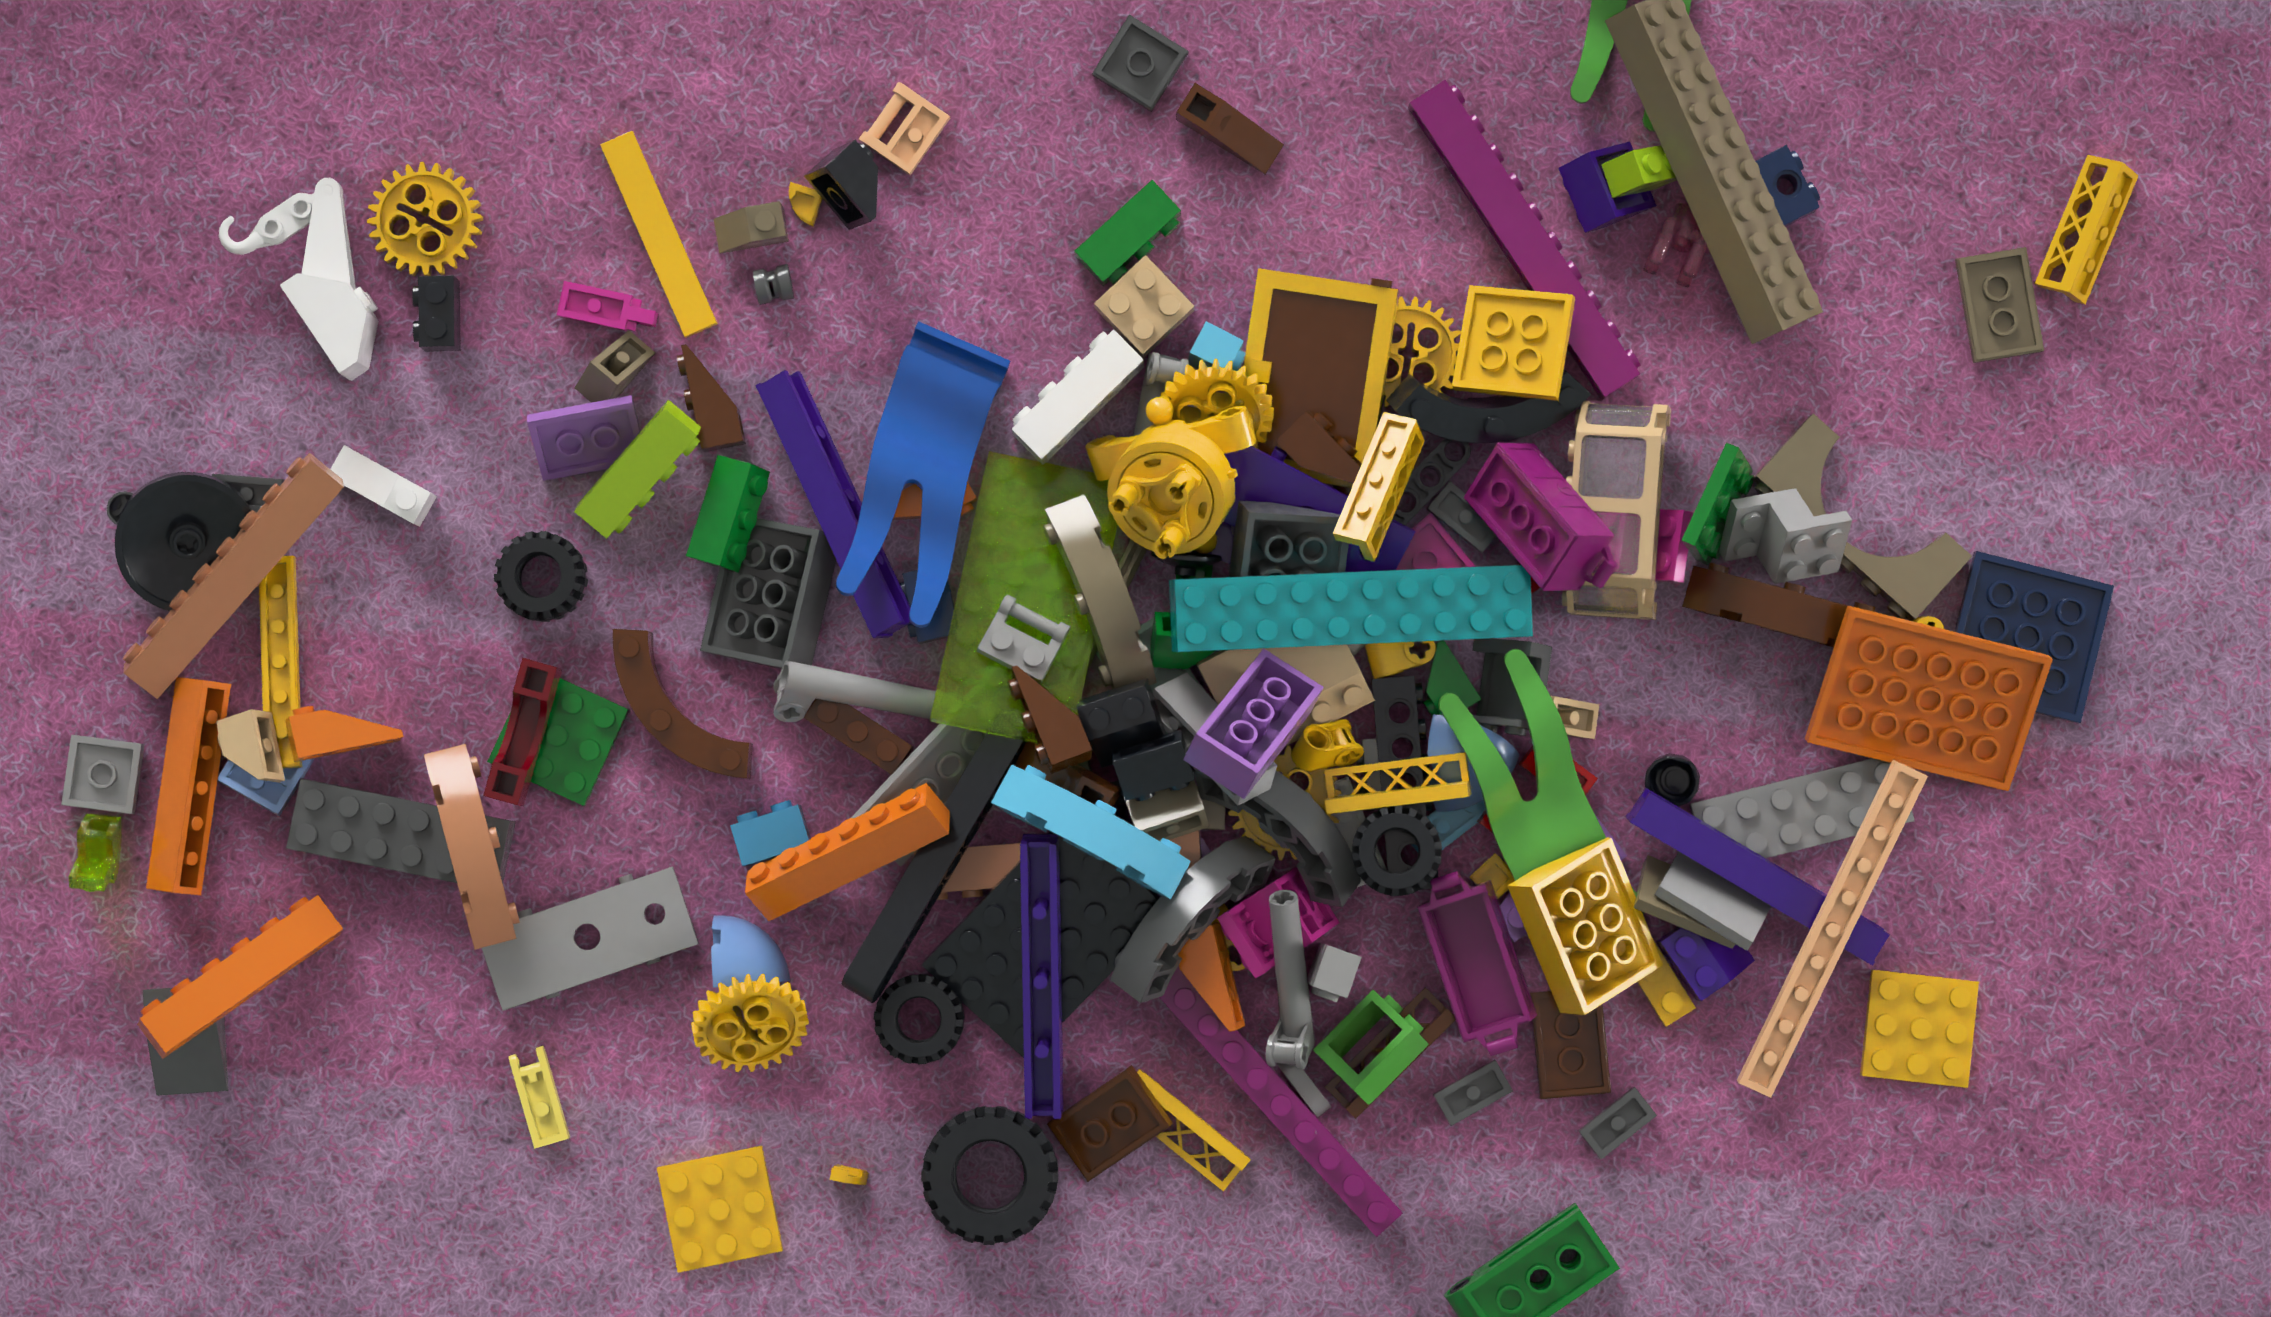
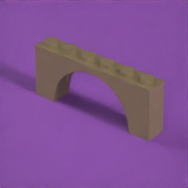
[1754,413,1972,621]

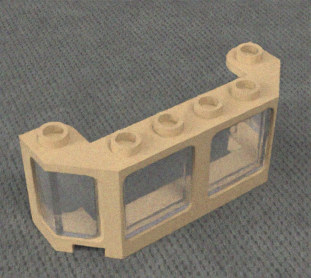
[1562,401,1671,620]

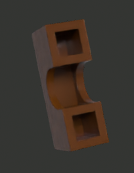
[804,699,914,775]

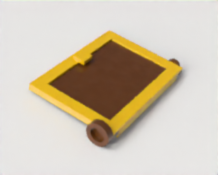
[1243,268,1399,496]

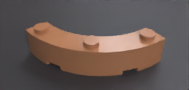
[424,744,520,950]

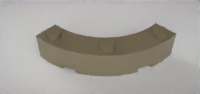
[1043,494,1157,689]

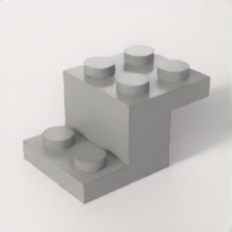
[1719,488,1852,584]

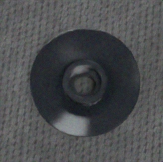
[1151,551,1222,576]

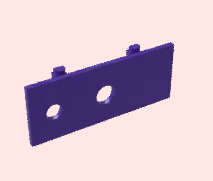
[1224,446,1416,572]

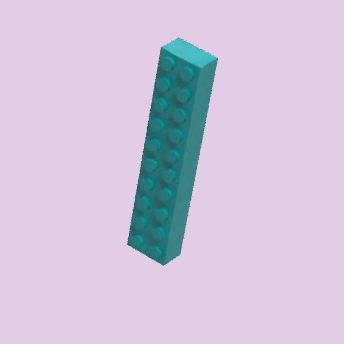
[1169,565,1533,652]

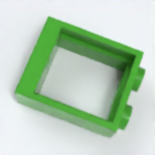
[1313,990,1429,1105]

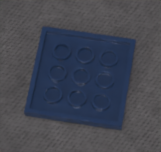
[1954,551,2114,724]

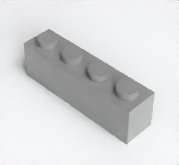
[1153,673,1277,805]
[1307,943,1362,1002]

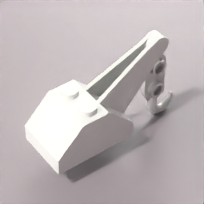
[219,178,379,381]

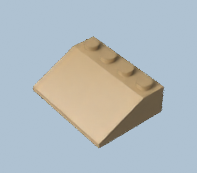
[1196,645,1375,746]

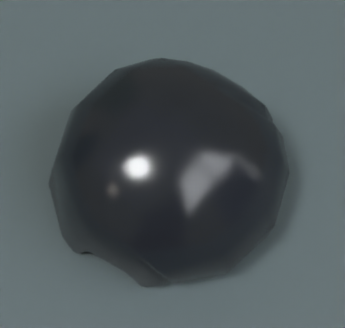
[1645,753,1700,807]

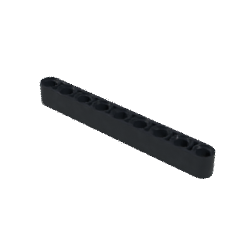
[841,711,1034,1003]

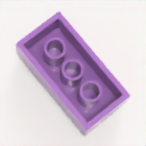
[1183,648,1324,799]

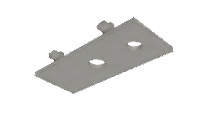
[482,866,699,1011]

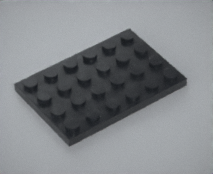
[921,831,1160,1058]

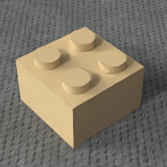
[1094,255,1194,359]

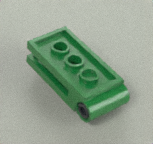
[1444,1203,1620,1317]

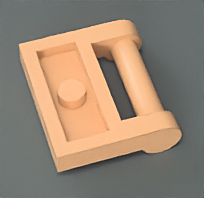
[858,82,950,175]

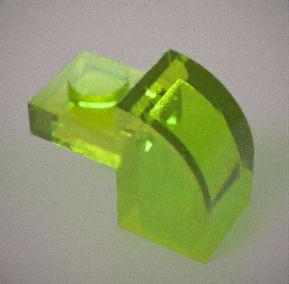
[68,813,122,892]

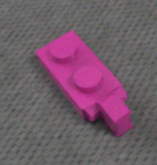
[556,281,659,332]

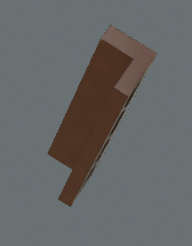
[1325,987,1456,1119]

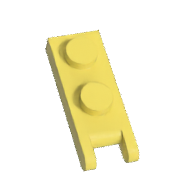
[509,1046,570,1149]

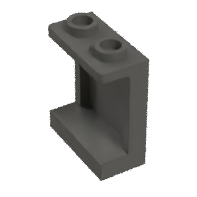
[1472,638,1552,736]

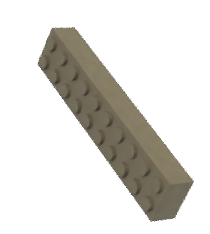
[1605,0,1823,344]

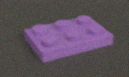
[527,395,641,481]

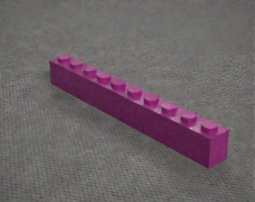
[1408,80,1641,401]
[1159,965,1403,1237]

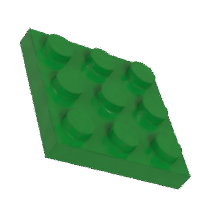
[1682,442,1754,565]
[487,678,629,806]

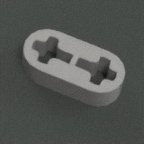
[1277,1063,1331,1118]

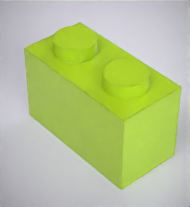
[1601,145,1677,198]

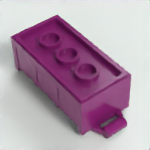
[1464,443,1617,591]
[1417,871,1537,1056]

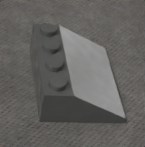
[1229,500,1349,577]
[700,518,836,669]

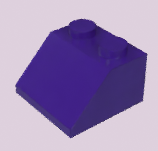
[1558,142,1657,233]
[1656,927,1755,1001]

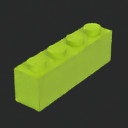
[574,400,701,539]

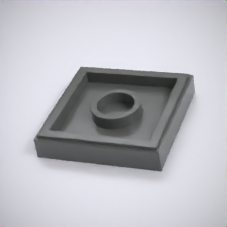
[1092,15,1189,112]

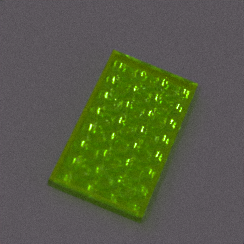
[930,451,1118,743]

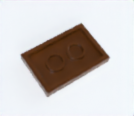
[1530,991,1611,1099]
[1047,1065,1173,1182]

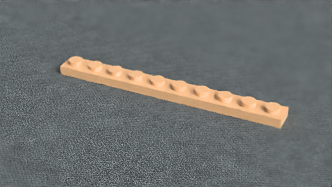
[1737,760,1928,1098]

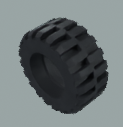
[921,1106,1058,1245]

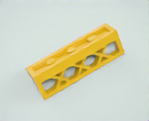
[2034,155,2139,305]
[1333,412,1425,562]
[1324,752,1472,814]
[1137,1068,1251,1192]

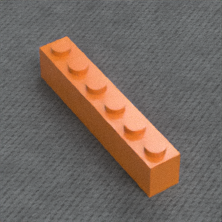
[146,677,231,896]
[745,783,950,921]
[137,895,343,1059]

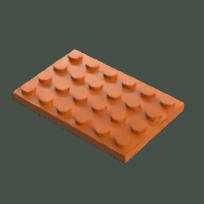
[1805,605,2053,791]

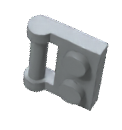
[977,594,1071,685]

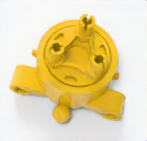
[1085,397,1257,559]

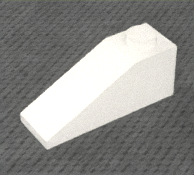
[331,445,437,527]

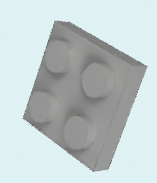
[61,735,145,814]

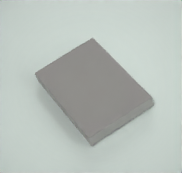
[1654,852,1771,951]

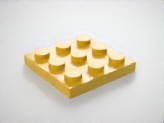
[1452,285,1575,401]
[1860,969,1979,1088]
[657,1145,783,1273]

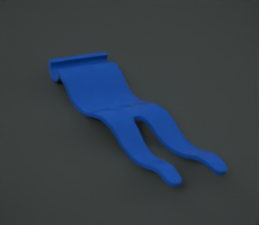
[836,321,1011,628]

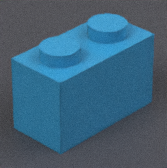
[730,800,811,866]

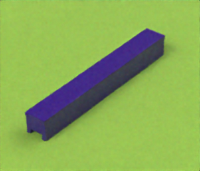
[755,370,911,638]
[1625,787,1890,966]
[1020,834,1064,1119]

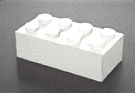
[1012,329,1144,466]

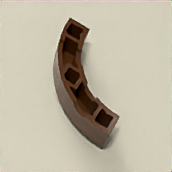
[1682,562,1876,648]
[613,629,753,779]

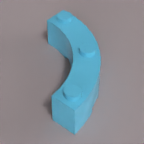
[991,765,1191,899]

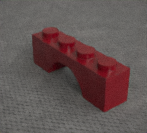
[483,658,562,806]

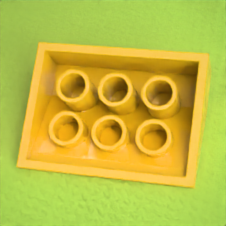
[1507,837,1664,1015]

